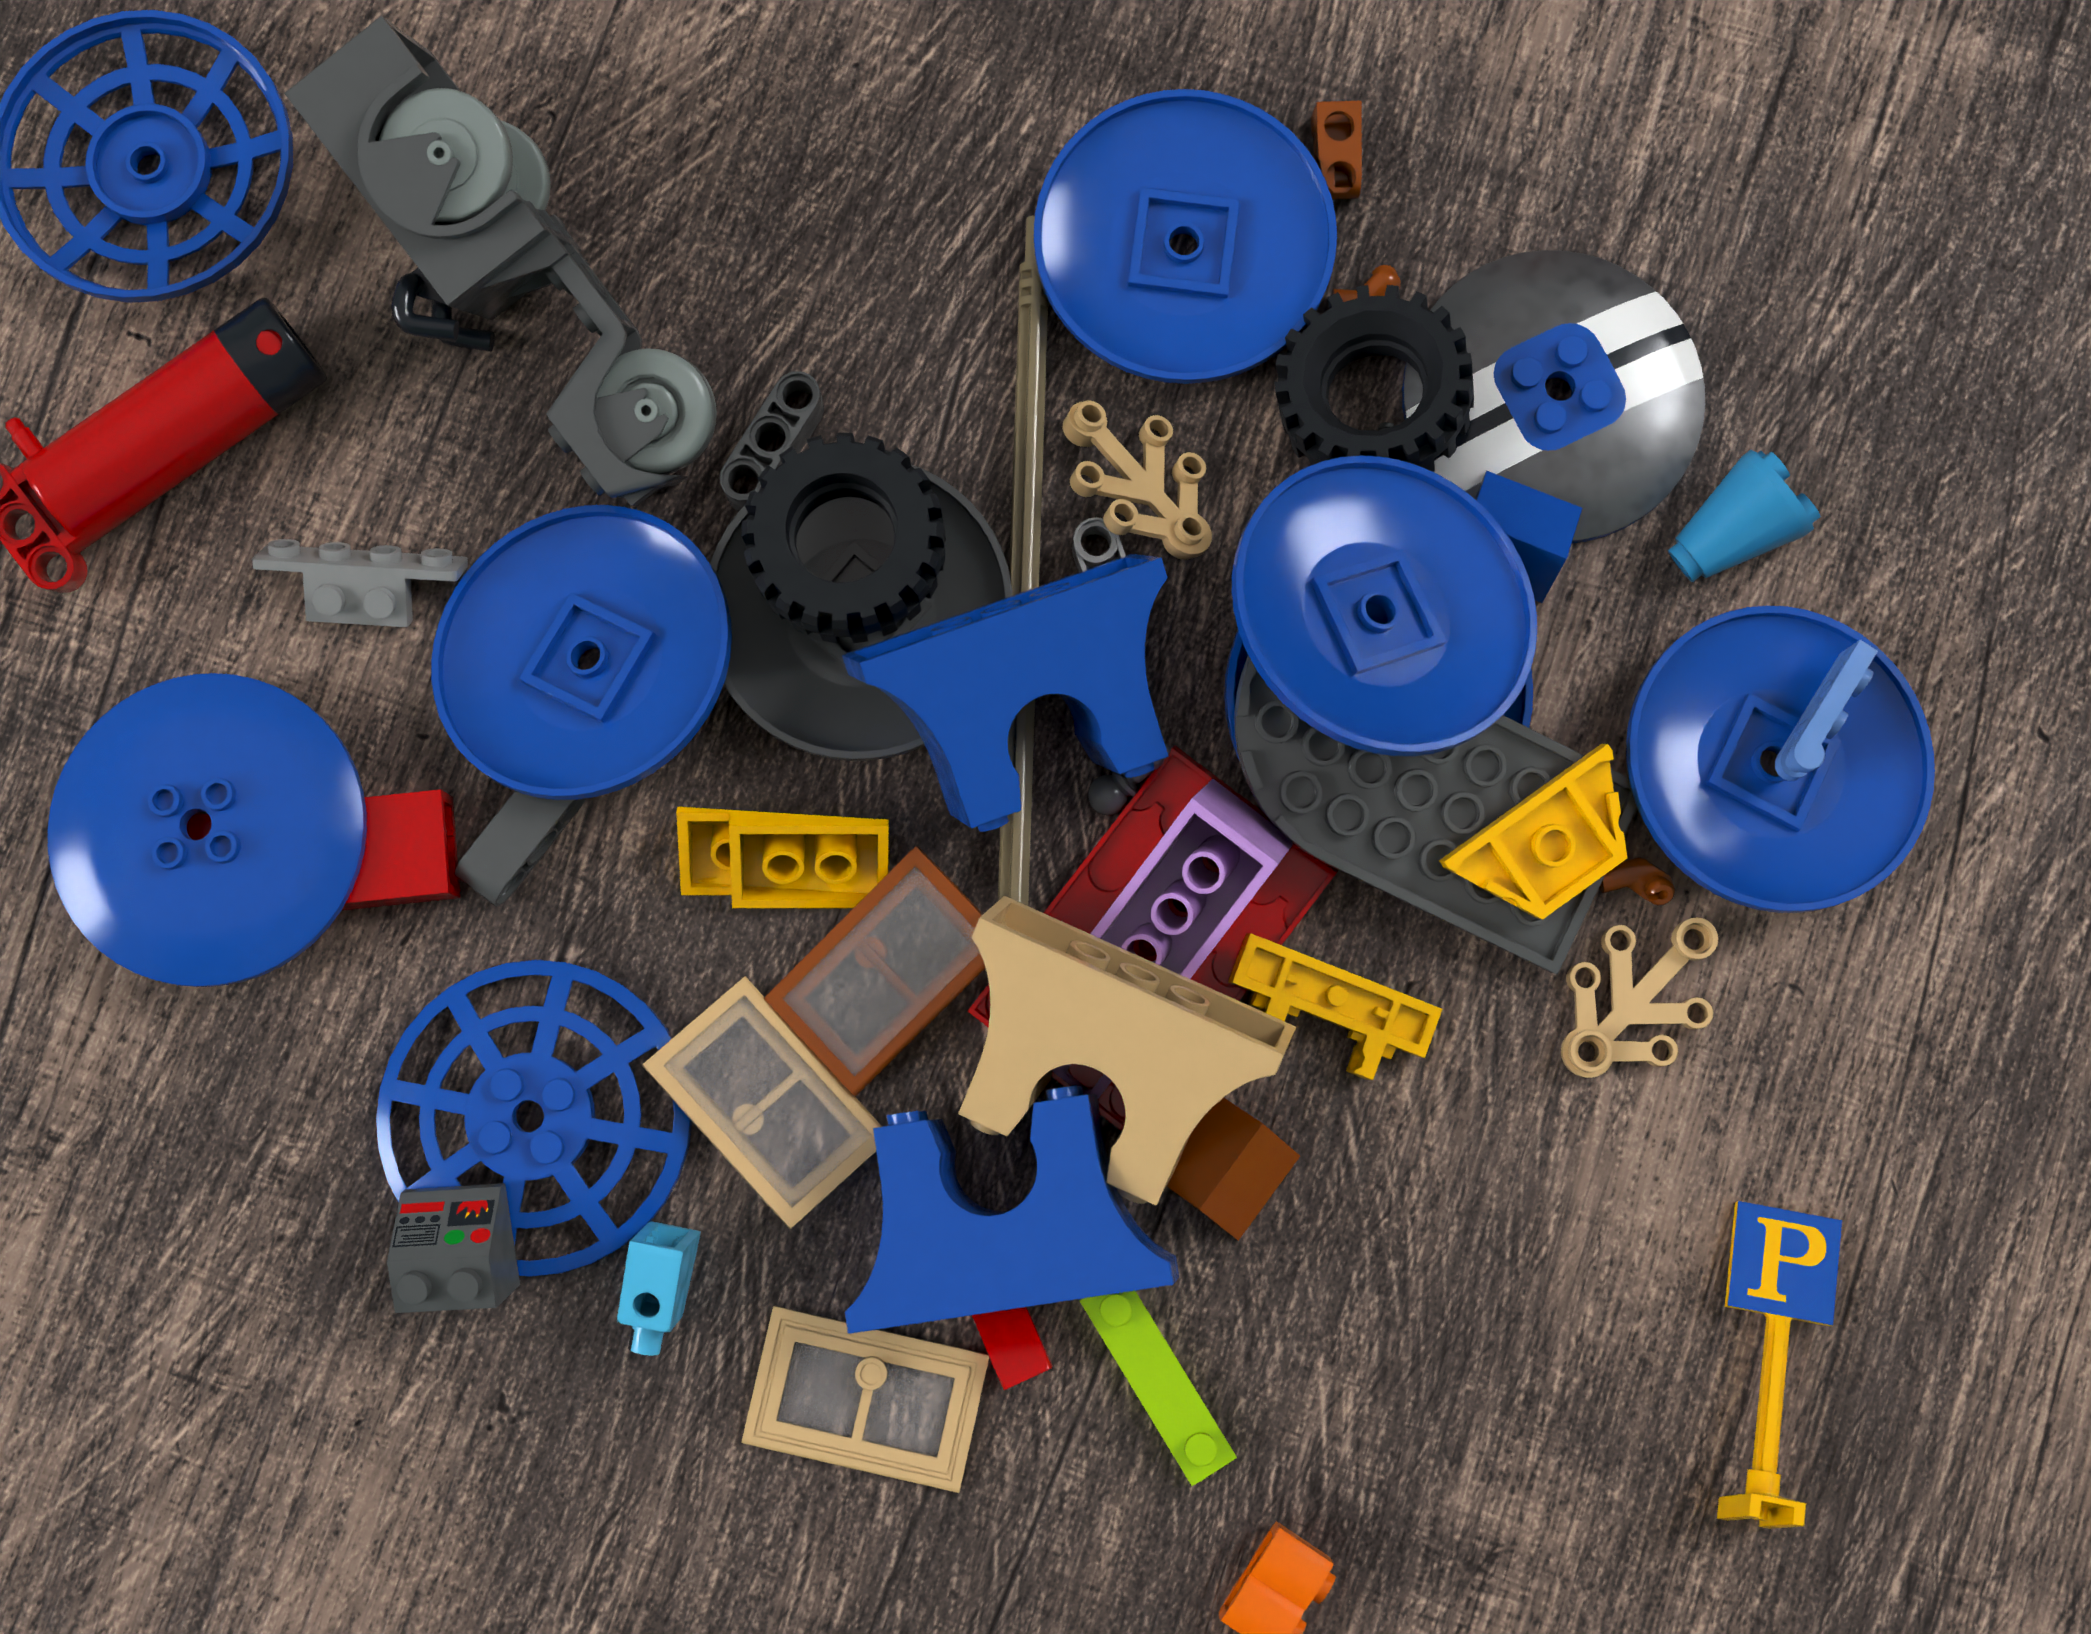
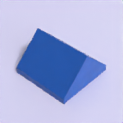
[1475,470,1583,603]

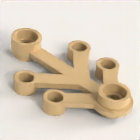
[1062,400,1212,560]
[1561,917,1718,1078]

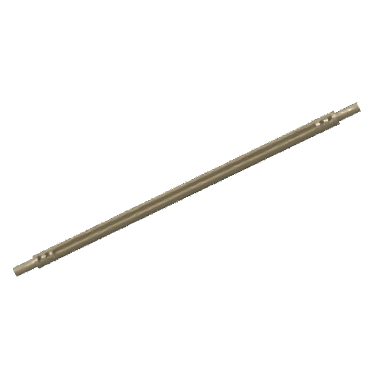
[998,215,1048,906]

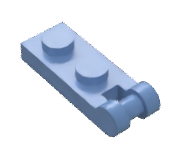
[1775,640,1878,781]

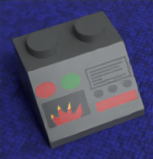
[387,1183,520,1313]

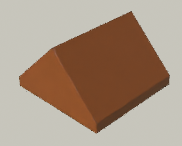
[1166,1097,1300,1241]

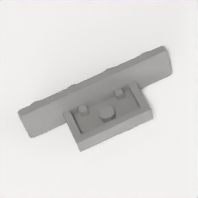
[252,539,468,627]

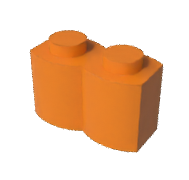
[1218,1521,1336,1634]

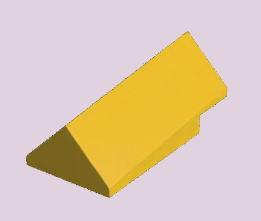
[676,807,889,908]

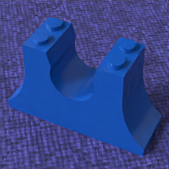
[842,554,1169,832]
[845,1085,1179,1334]

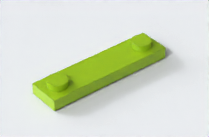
[1079,1291,1237,1486]

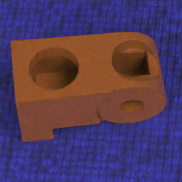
[1311,100,1362,200]

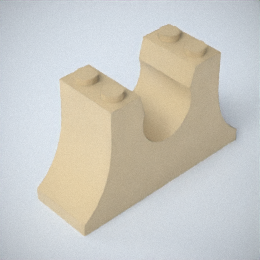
[958,896,1296,1206]

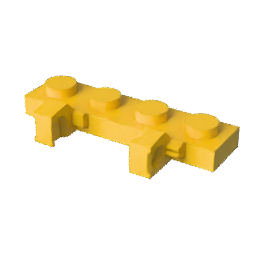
[1228,933,1443,1080]

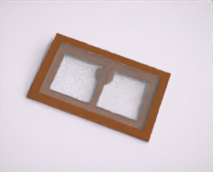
[764,846,985,1096]

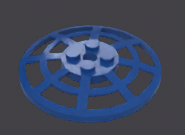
[0,10,293,303]
[376,960,692,1276]

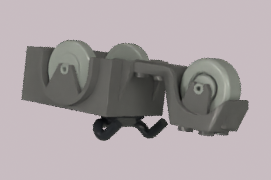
[284,16,717,506]

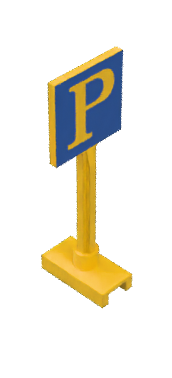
[1717,1201,1842,1529]

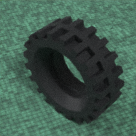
[1274,285,1474,472]

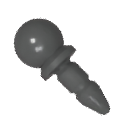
[1088,744,1171,815]

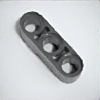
[720,371,824,511]
[454,791,587,907]

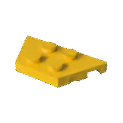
[1439,744,1627,920]

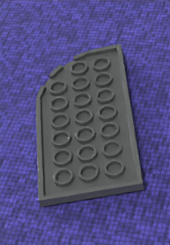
[1234,655,1637,975]

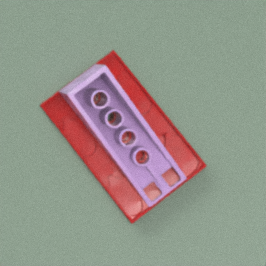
[968,745,1338,1131]

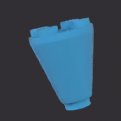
[1667,450,1821,582]

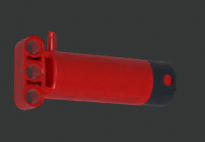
[0,298,327,593]

